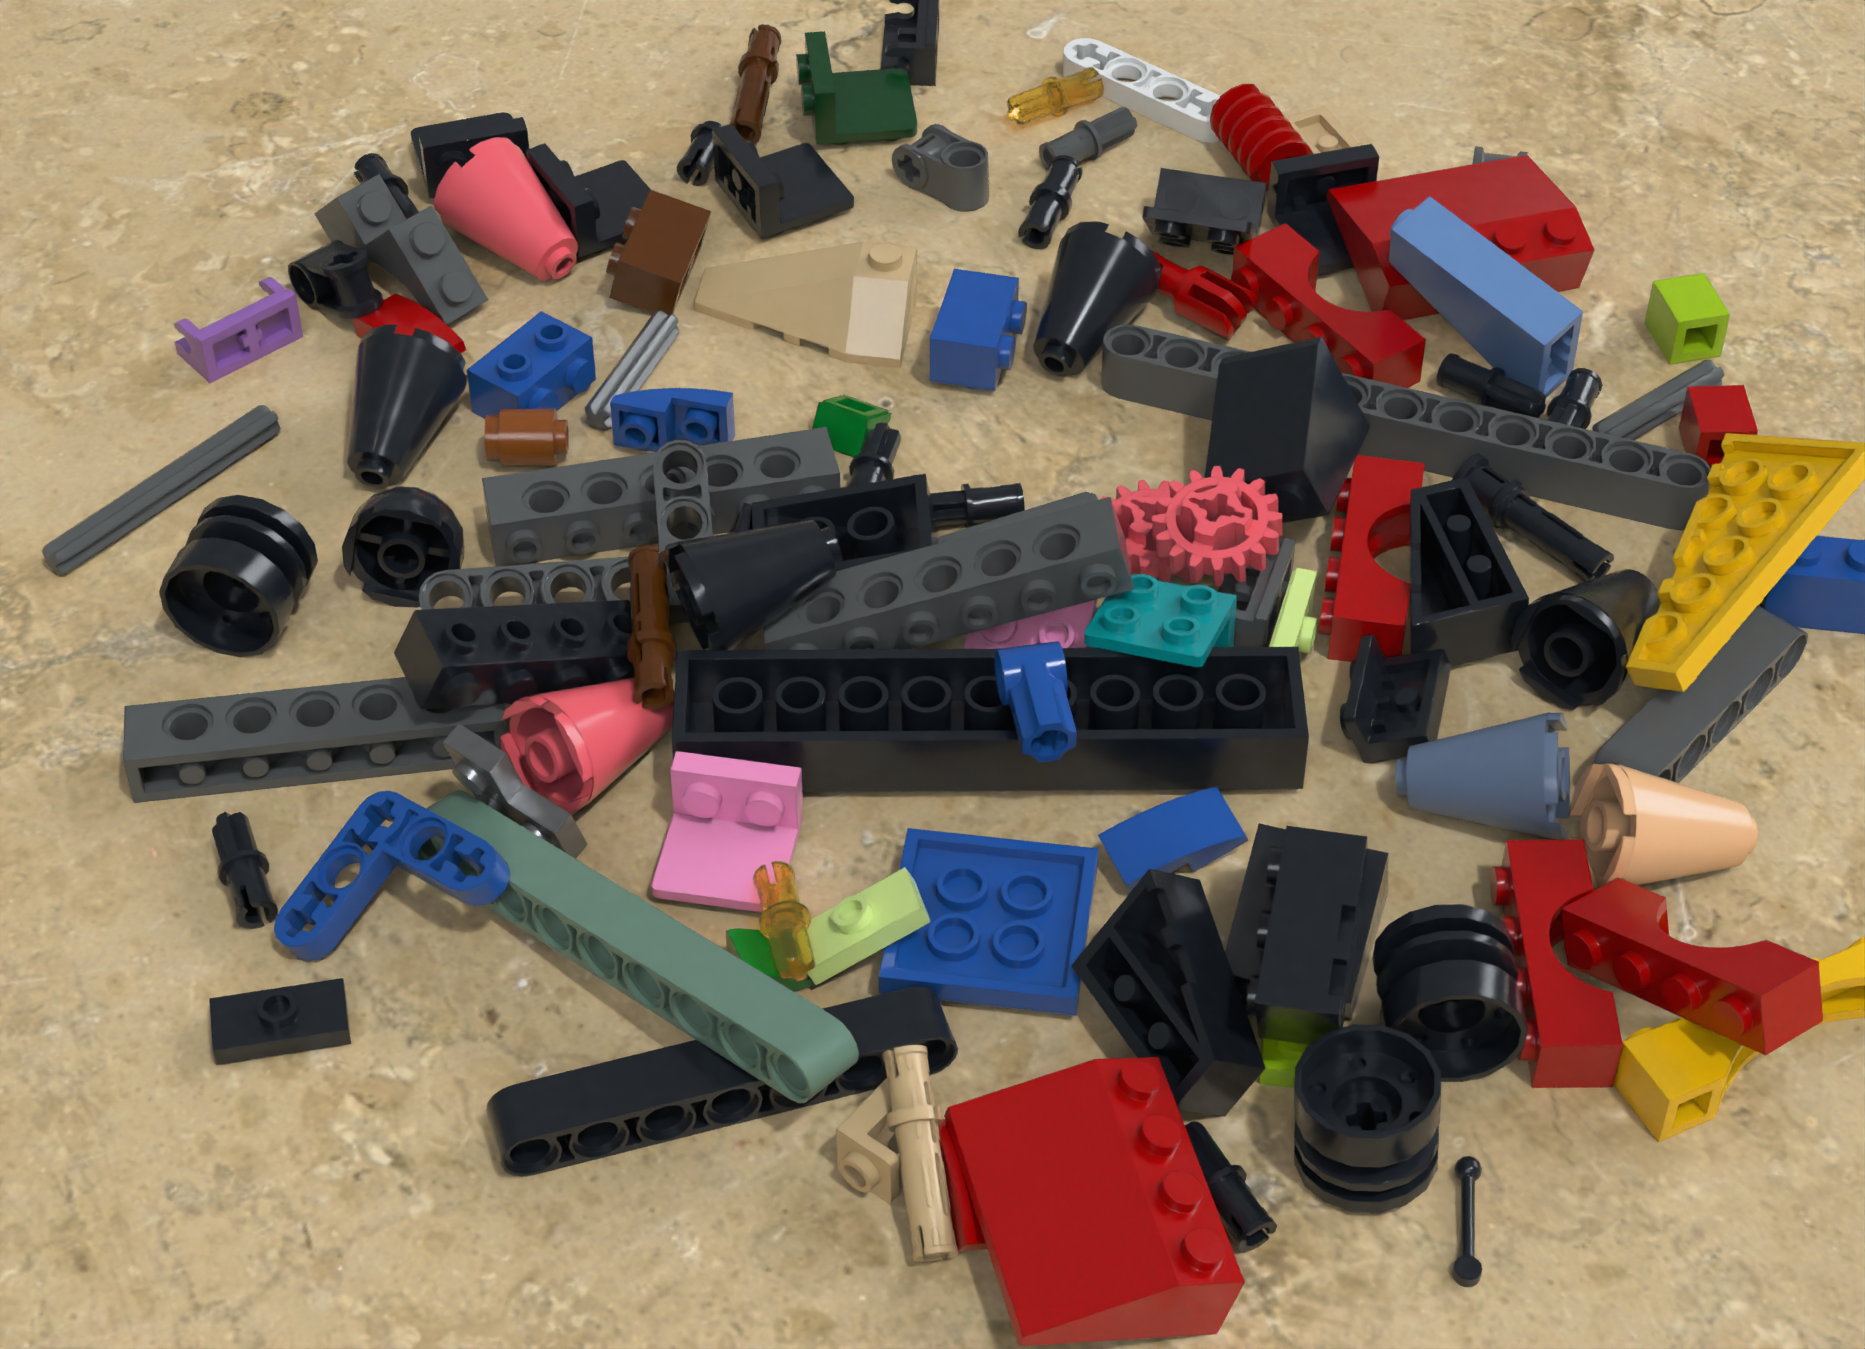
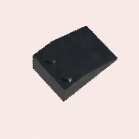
[752,473,939,571]

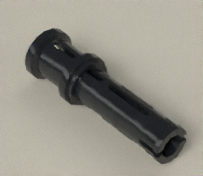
[1452,454,1614,582]

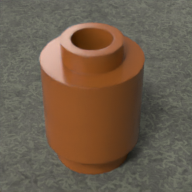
[485,408,569,466]

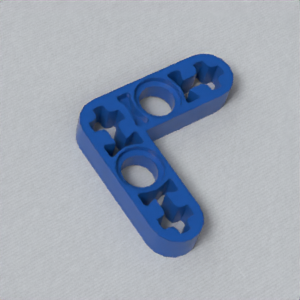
[274,790,510,962]

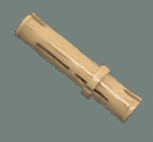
[883,1045,958,1262]

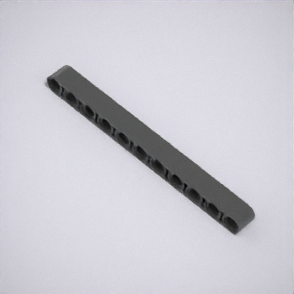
[1101,324,1711,530]

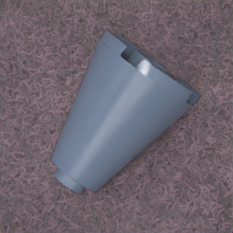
[1395,712,1570,840]

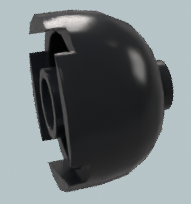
[342,486,465,608]

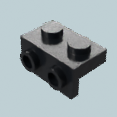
[1340,634,1451,763]

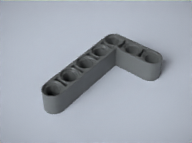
[419,440,713,624]

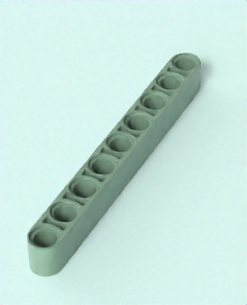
[418,790,859,1103]

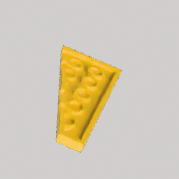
[1626,433,1865,692]

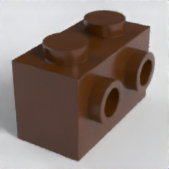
[606,189,711,315]

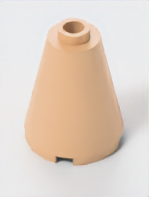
[1568,762,1758,889]

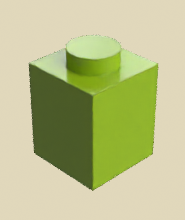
[1645,273,1730,365]

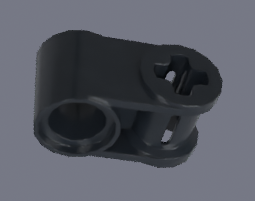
[288,240,384,319]

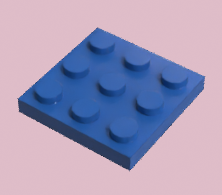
[879,828,1099,1015]

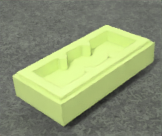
[1269,567,1318,656]
[792,867,931,985]

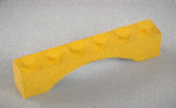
[1614,936,1865,1142]

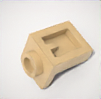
[836,1077,900,1203]

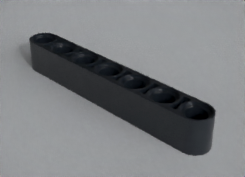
[486,986,958,1176]

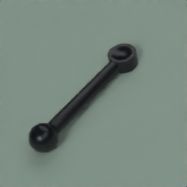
[1452,1156,1482,1287]

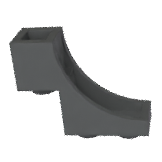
[314,174,488,324]

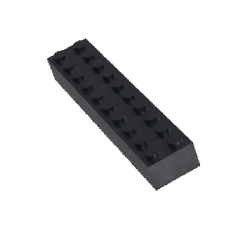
[672,647,1309,792]

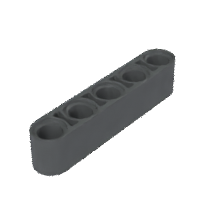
[1592,606,1808,783]

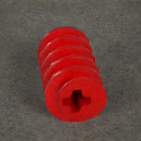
[1210,84,1313,191]

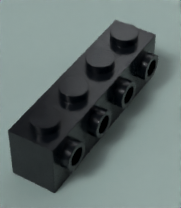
[394,600,634,709]

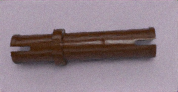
[730,24,782,143]
[627,545,677,710]

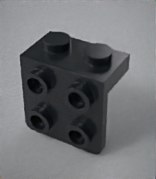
[411,112,529,199]
[1267,144,1379,275]

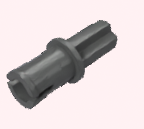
[1039,107,1137,171]

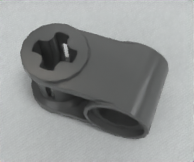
[891,124,989,212]

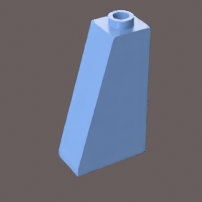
[1389,196,1583,398]

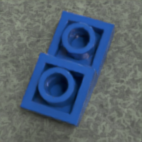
[610,388,735,452]
[1098,786,1249,892]

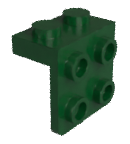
[796,31,917,145]

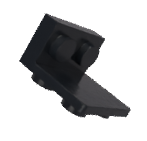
[712,124,854,238]
[526,143,650,258]
[1142,168,1267,255]

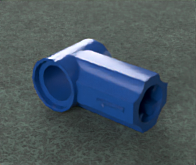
[994,641,1077,763]

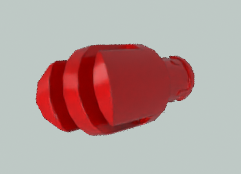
[1152,251,1259,341]

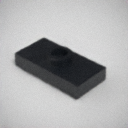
[209,978,351,1065]

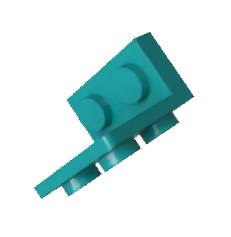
[1084,574,1237,667]

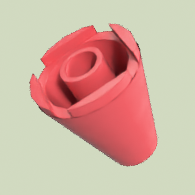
[434,137,578,281]
[500,678,674,815]

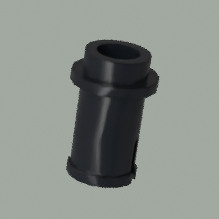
[676,121,723,186]

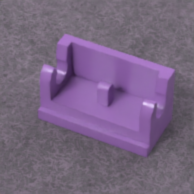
[174,277,303,383]

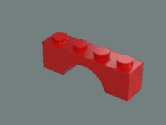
[1231,223,1426,388]
[1319,455,1425,662]
[1490,840,1623,1088]
[1561,877,1823,1056]

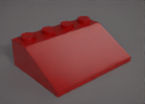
[1327,155,1595,320]
[944,1057,1245,1346]

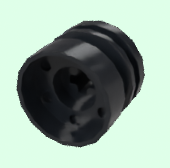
[159,495,318,657]
[1372,904,1528,1082]
[1294,1025,1441,1213]

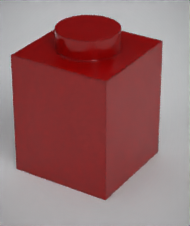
[1679,385,1758,468]

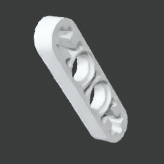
[1063,38,1220,143]

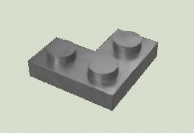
[442,724,588,859]

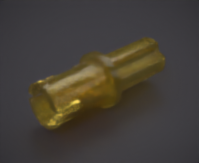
[1007,67,1104,125]
[753,861,816,981]

